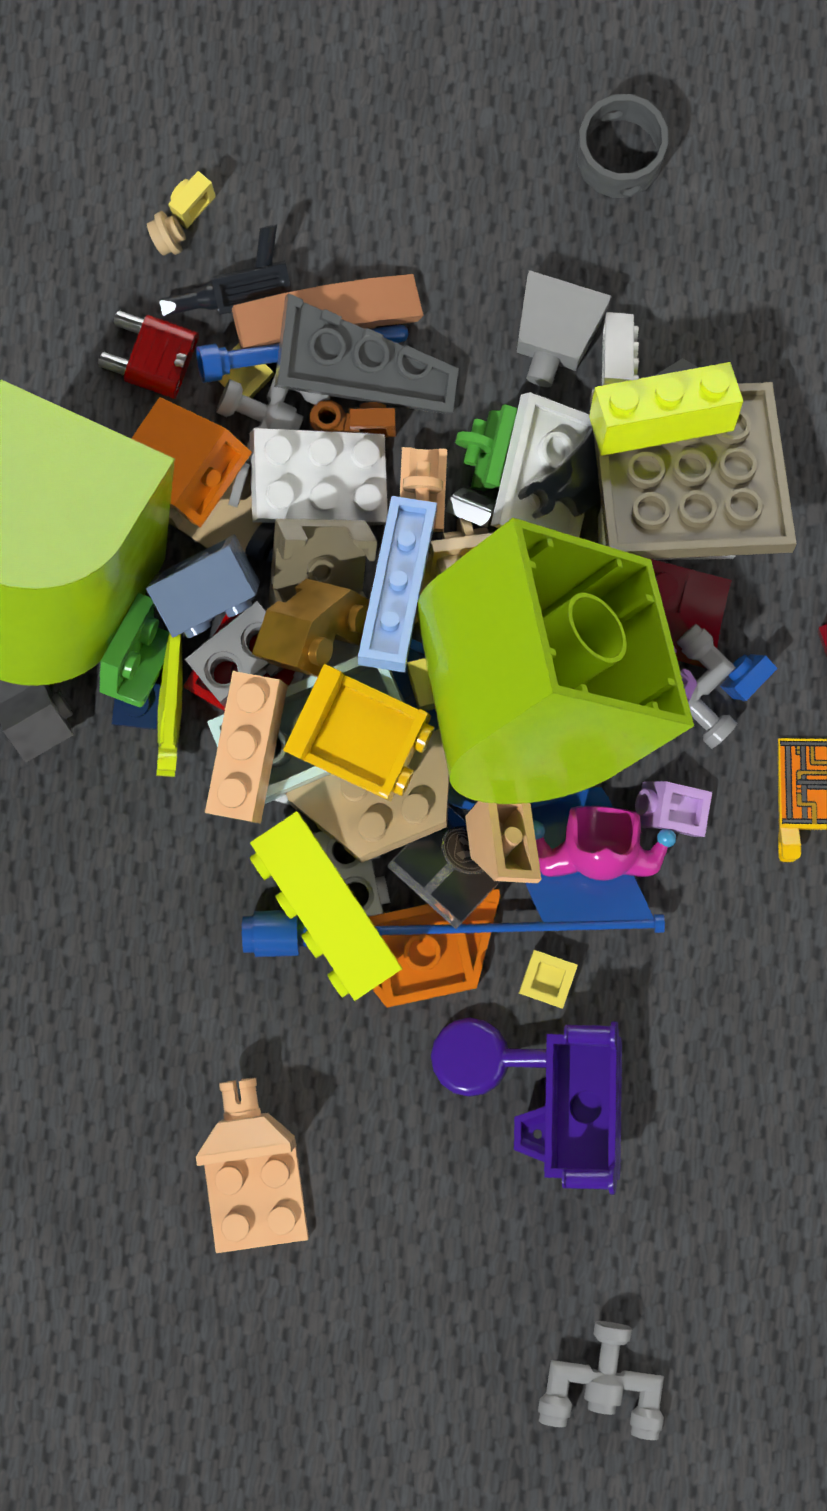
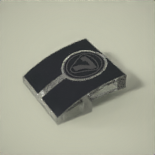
[387,806,502,929]

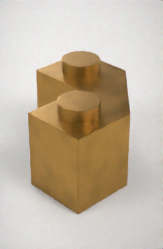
[252,579,370,677]

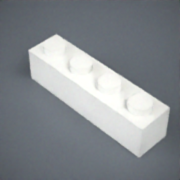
[602,312,639,386]

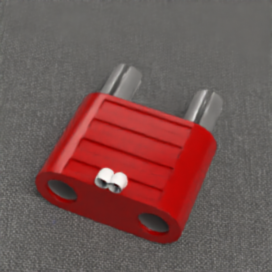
[98,311,199,399]

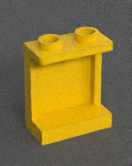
[283,664,434,802]

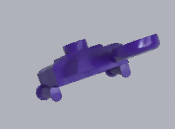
[431,1017,622,1195]

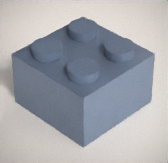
[146,534,260,638]

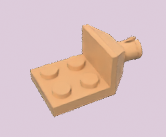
[196,1078,309,1253]

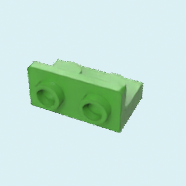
[99,593,170,707]

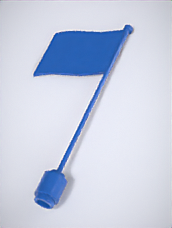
[242,787,665,957]

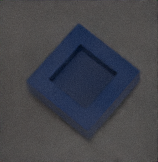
[112,683,160,730]

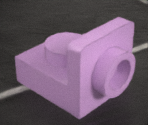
[635,781,712,837]

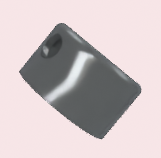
[576,94,669,198]

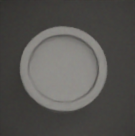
[229,463,250,508]

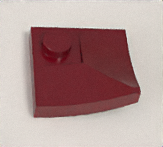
[651,559,732,668]

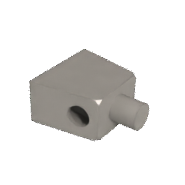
[517,270,611,387]

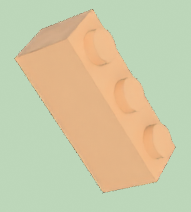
[205,671,288,824]

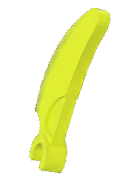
[156,634,183,777]

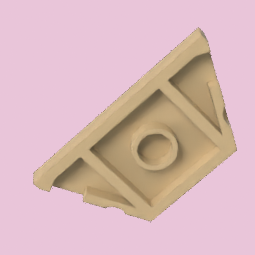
[285,729,450,863]

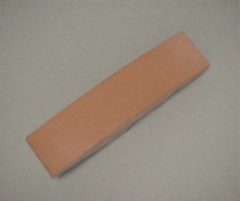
[232,274,424,349]

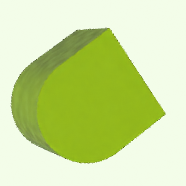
[0,380,175,686]
[417,518,694,804]

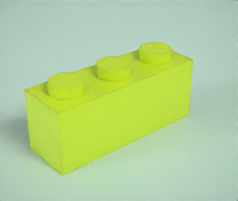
[589,362,743,456]

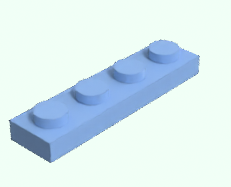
[358,496,437,672]

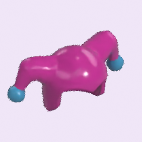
[533,806,676,881]

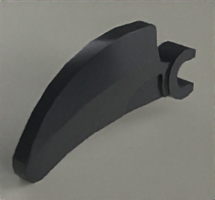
[518,426,601,519]

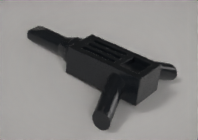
[159,224,292,316]

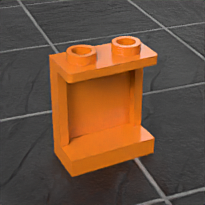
[131,397,252,528]

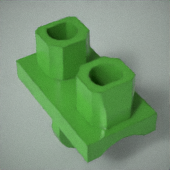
[455,404,517,491]

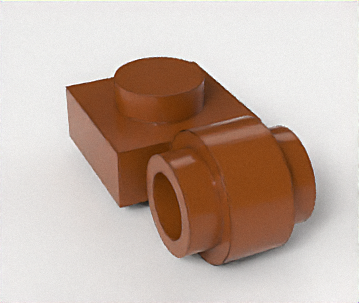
[310,400,396,437]

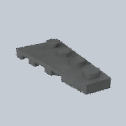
[274,293,459,415]

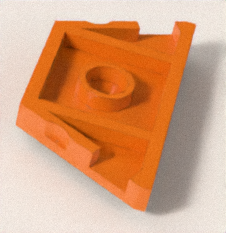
[369,889,500,1008]

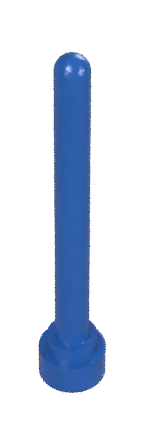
[196,325,409,383]

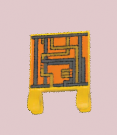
[778,738,827,862]

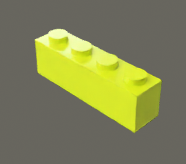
[249,811,403,1001]

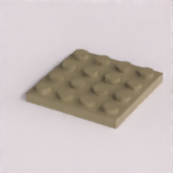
[590,382,797,559]

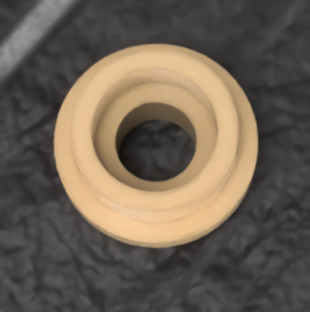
[147,211,186,256]

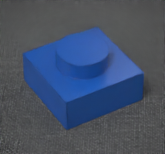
[720,654,778,701]

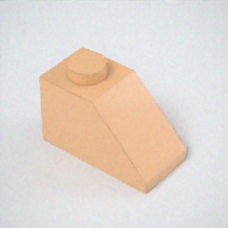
[465,801,542,883]

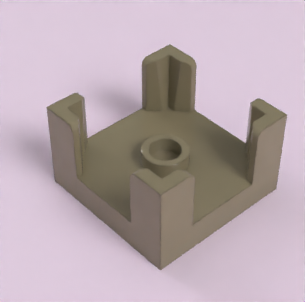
[268,519,377,607]

